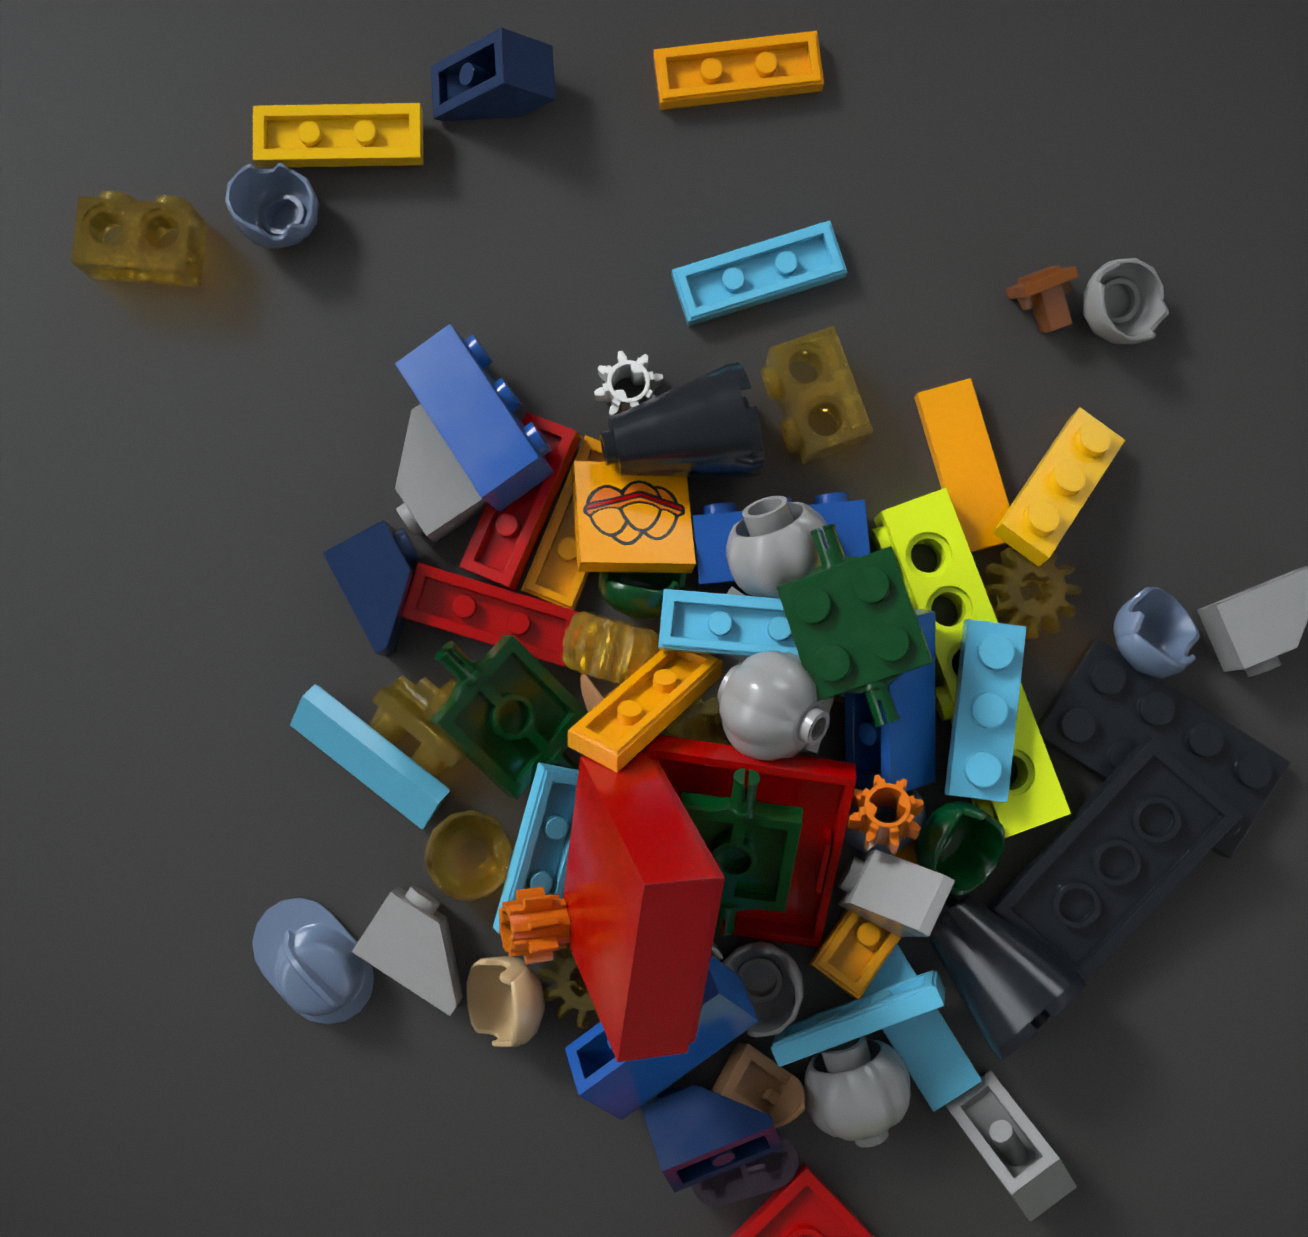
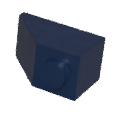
[431,27,555,121]
[323,520,420,657]
[641,1085,783,1193]

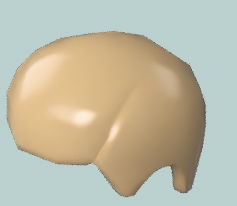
[466,956,545,1047]

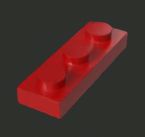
[459,412,582,591]
[401,562,582,668]

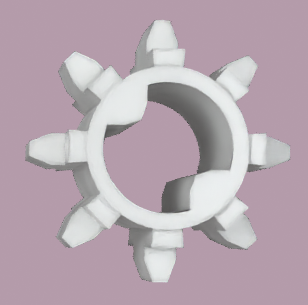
[594,351,663,418]

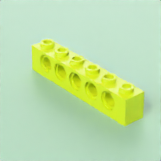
[871,488,1071,838]

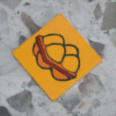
[571,461,696,573]

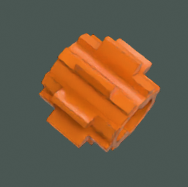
[848,774,924,854]
[499,886,571,965]

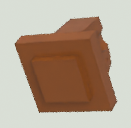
[1005,265,1079,333]

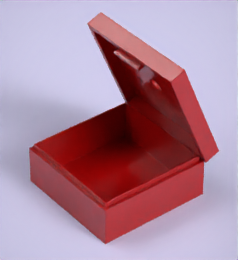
[563,735,856,1062]

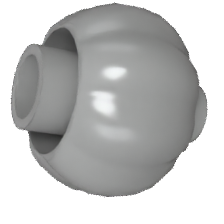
[726,496,829,599]
[718,651,830,761]
[803,1035,911,1147]

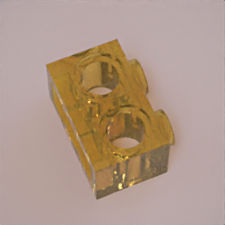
[71,191,207,287]
[761,325,873,464]

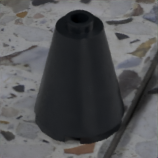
[599,362,764,478]
[928,893,1087,1061]

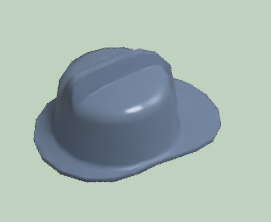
[252,897,375,1024]

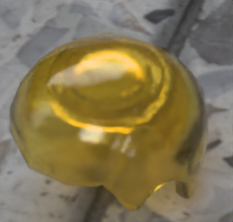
[424,810,513,902]

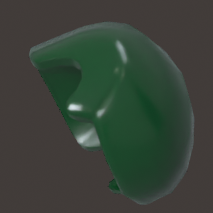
[598,572,688,619]
[914,800,1005,895]

